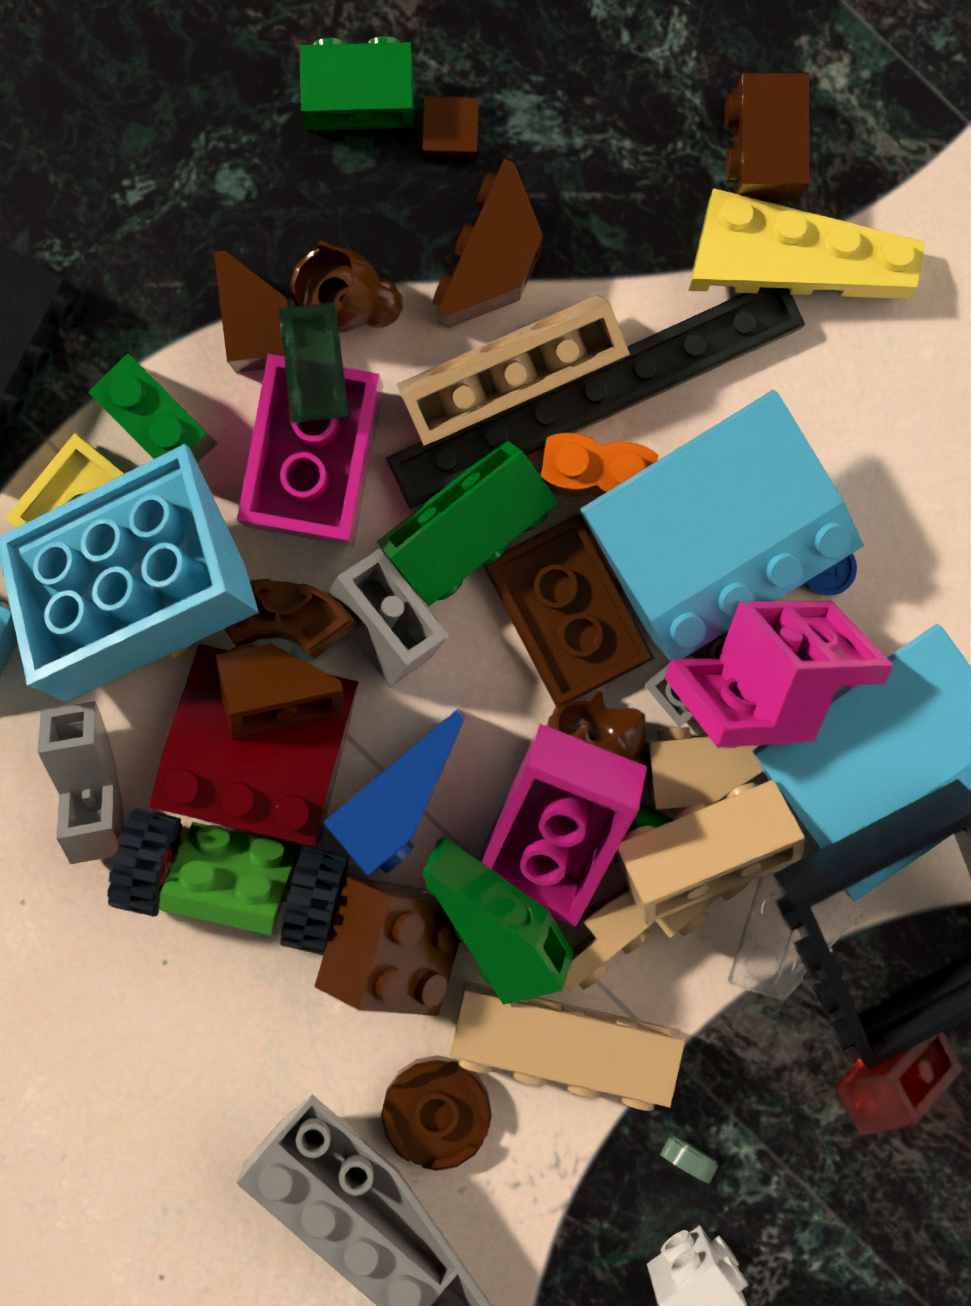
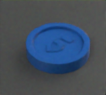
[805,553,857,596]

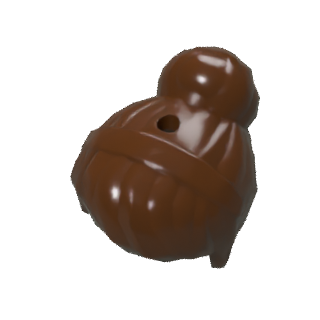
[290,241,404,333]
[547,691,651,787]

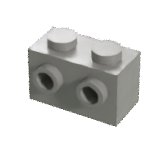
[327,548,449,687]

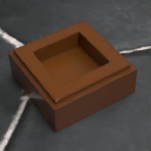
[422,96,479,158]

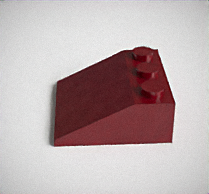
[149,644,359,846]

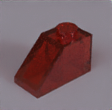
[834,1032,963,1135]

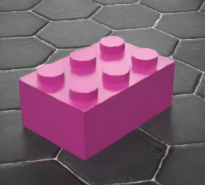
[237,353,384,547]
[479,724,647,927]

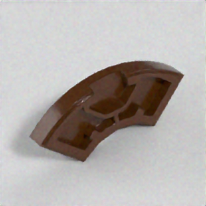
[224,579,360,659]

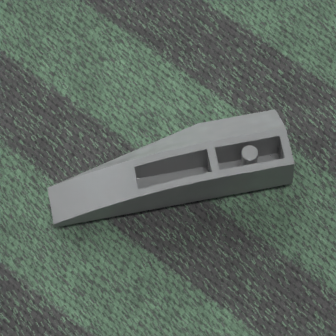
[236,1094,493,1306]

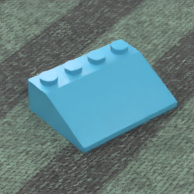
[580,390,864,660]
[0,444,259,702]
[751,624,971,902]

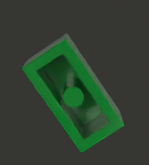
[299,36,415,131]
[88,353,218,463]

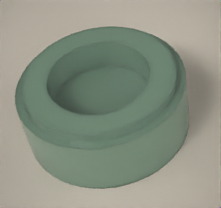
[660,1135,718,1184]

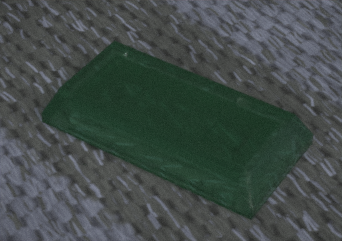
[279,303,349,423]

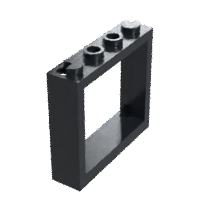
[773,779,971,1070]

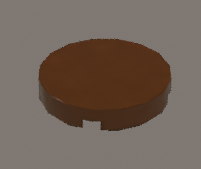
[381,1055,492,1171]

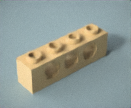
[397,295,630,446]

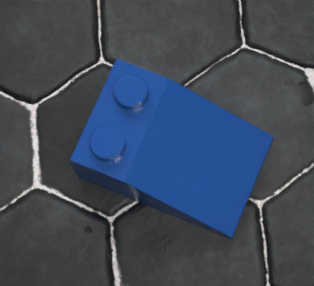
[323,709,466,876]

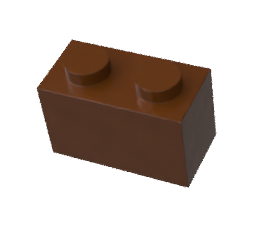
[725,73,810,201]

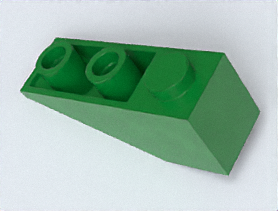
[422,837,574,1005]

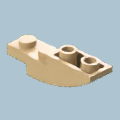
[563,881,750,993]

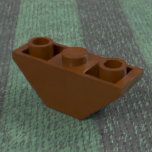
[432,159,543,328]

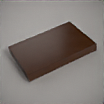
[483,513,655,707]

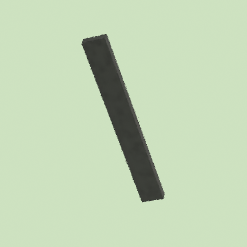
[386,287,805,509]

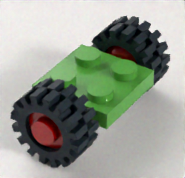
[107,808,349,955]

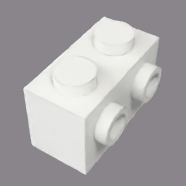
[647,1225,748,1306]

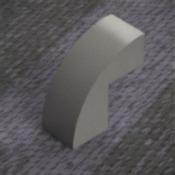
[38,701,124,864]

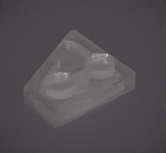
[728,876,866,1001]

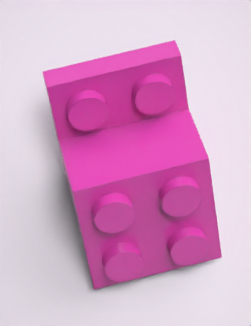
[664,600,893,748]

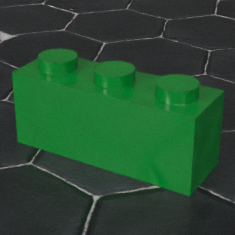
[377,439,559,607]

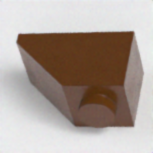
[214,250,307,373]
[215,644,343,739]

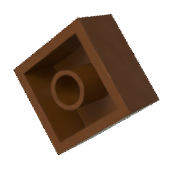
[314,877,461,1016]

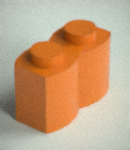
[540,433,658,498]

